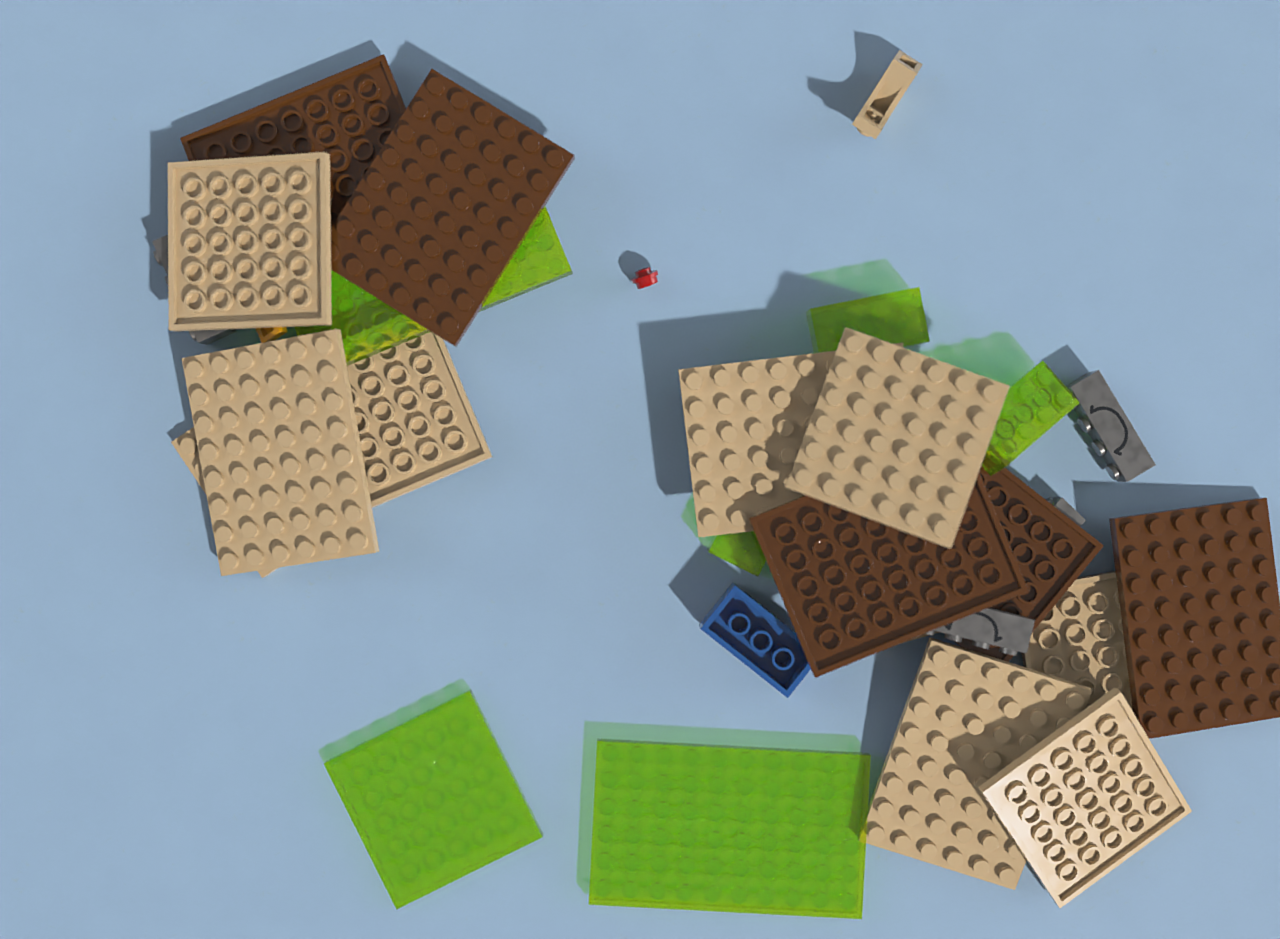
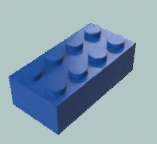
[699,582,811,698]

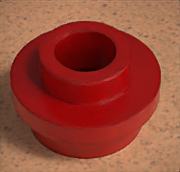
[631,267,658,289]

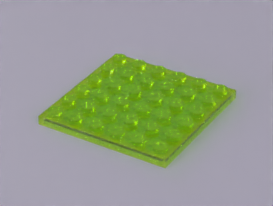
[324,689,543,910]

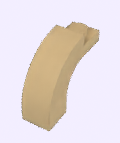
[852,50,923,139]

